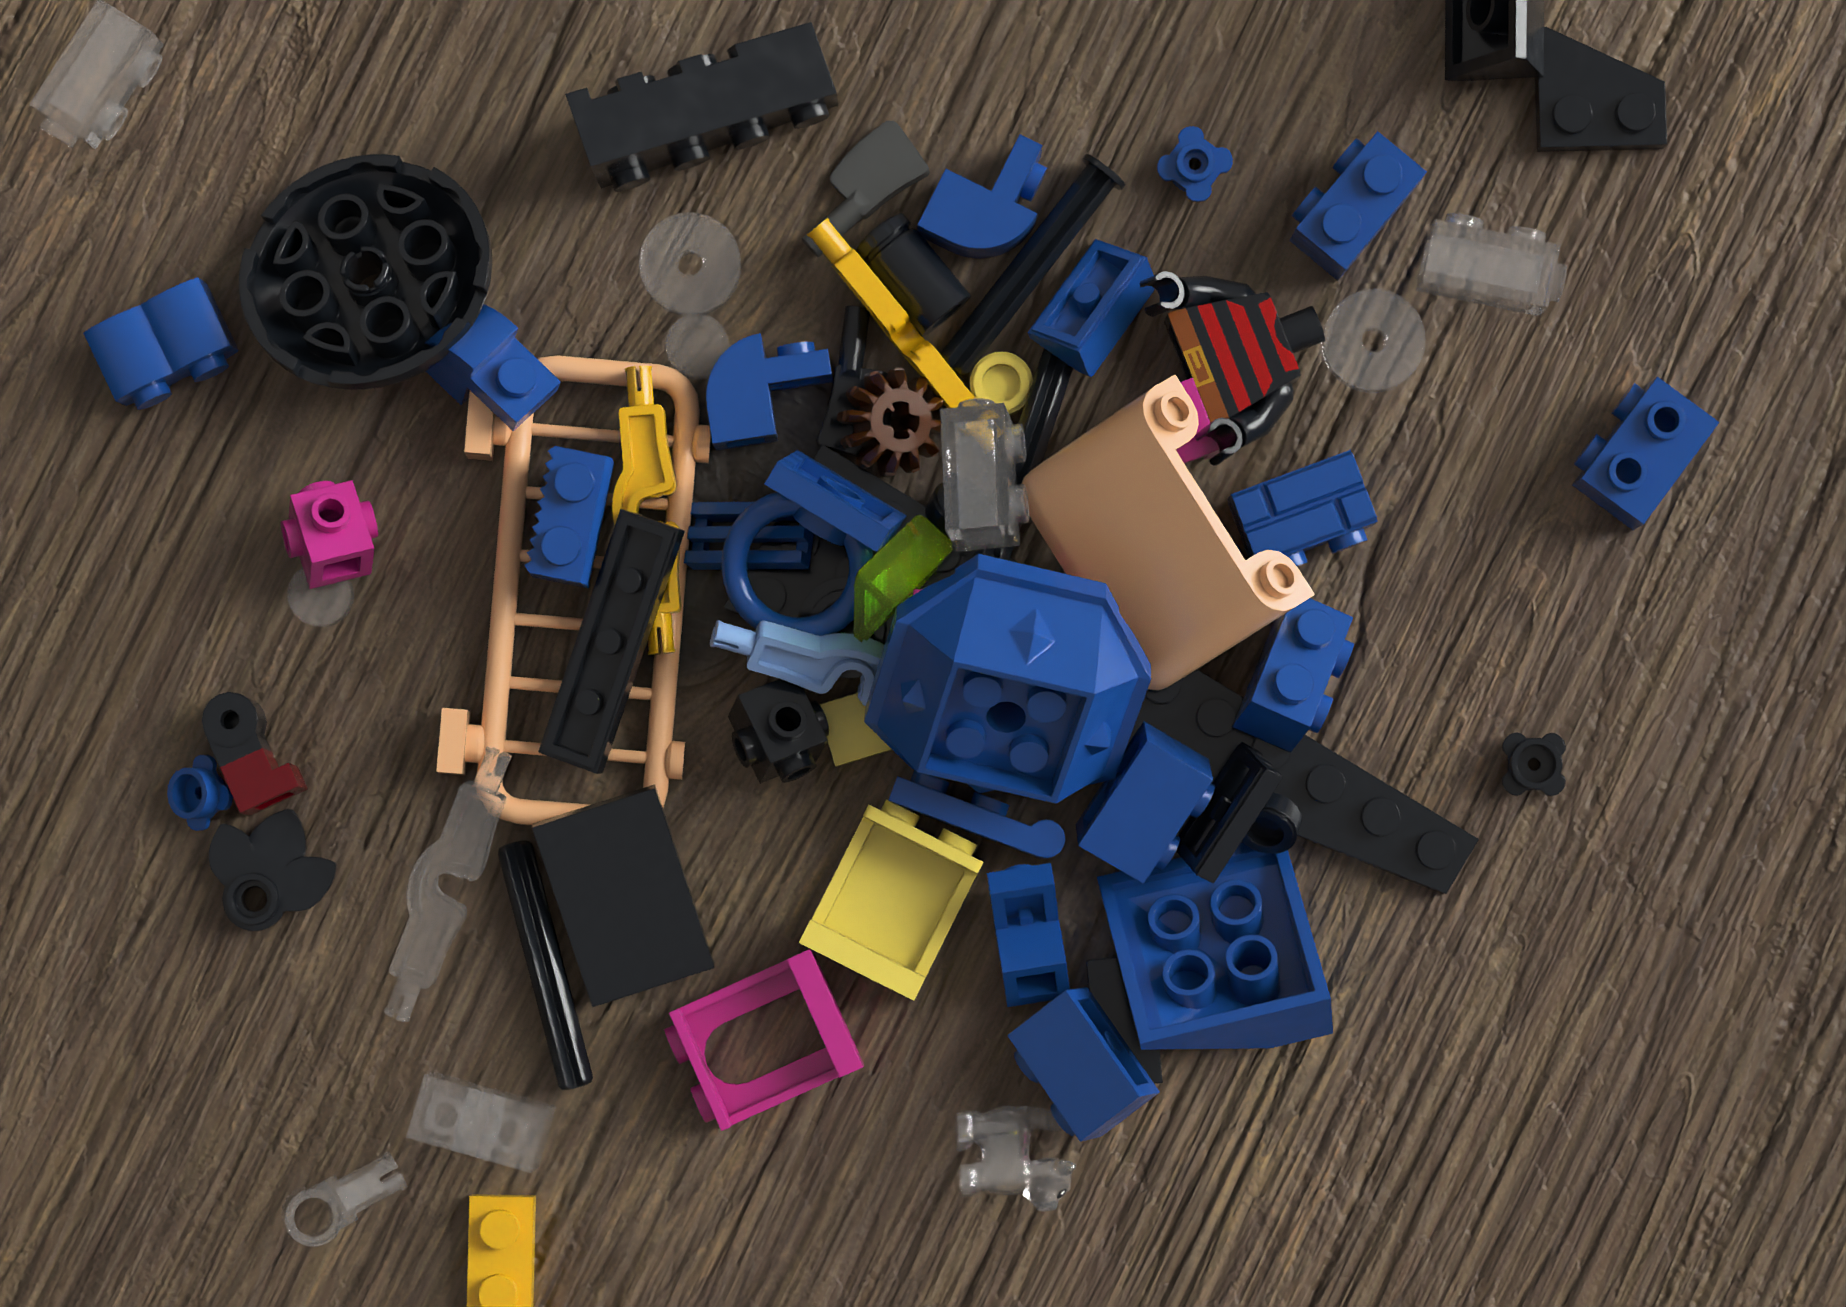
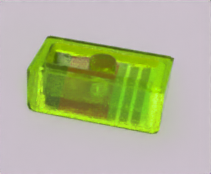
[854,514,954,642]

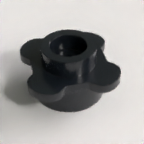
[1502,732,1566,796]

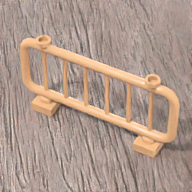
[436,355,711,825]

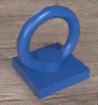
[721,450,907,636]

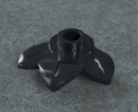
[209,809,337,931]

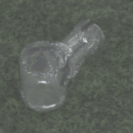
[281,1151,408,1247]

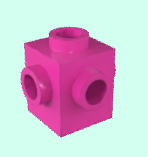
[280,480,378,589]

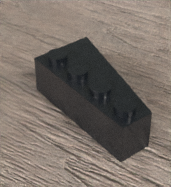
[565,22,838,192]

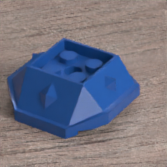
[864,554,1151,804]

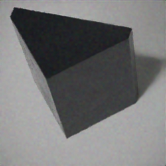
[1445,0,1544,81]

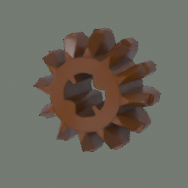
[837,367,948,477]

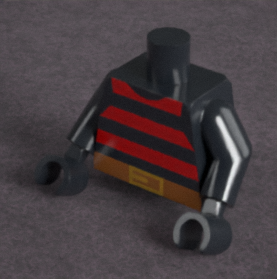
[1139,271,1325,466]

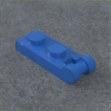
[888,770,1065,859]

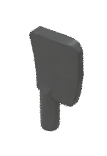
[802,121,930,257]

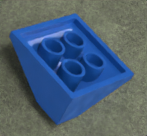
[1097,842,1333,1050]

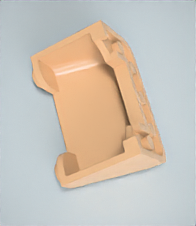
[1020,375,1315,691]

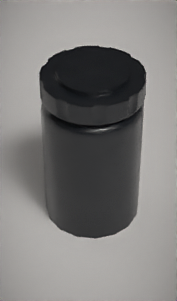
[856,213,971,336]

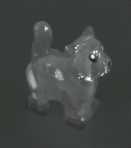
[955,1106,1076,1212]

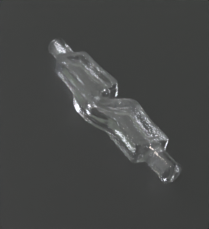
[384,746,512,1022]

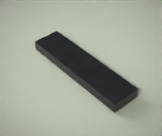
[538,509,685,774]

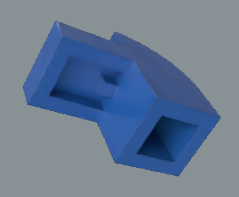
[917,134,1047,258]
[425,304,561,431]
[706,333,833,451]
[987,863,1070,1007]

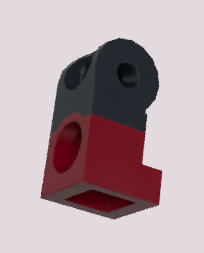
[202,692,308,816]

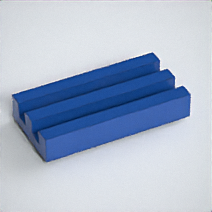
[684,502,814,570]

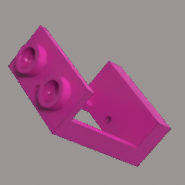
[664,949,864,1131]

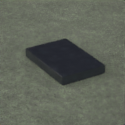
[532,784,715,1007]

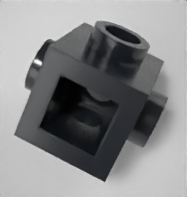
[728,679,829,784]

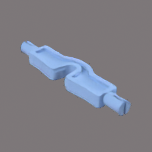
[710,620,885,706]

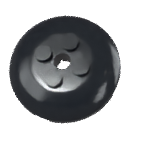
[239,154,492,390]

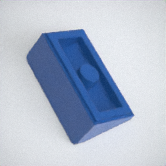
[1027,239,1155,377]

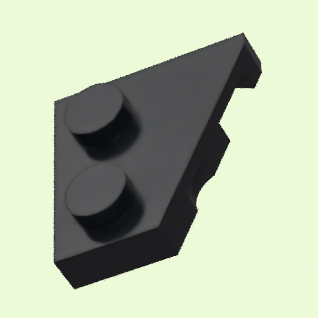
[1535,27,1667,152]

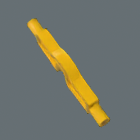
[807,218,1008,457]
[612,365,681,655]

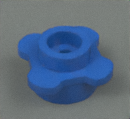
[1157,126,1233,202]
[167,755,233,831]

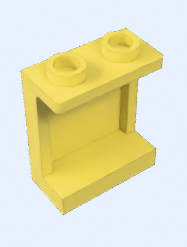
[799,799,983,1001]

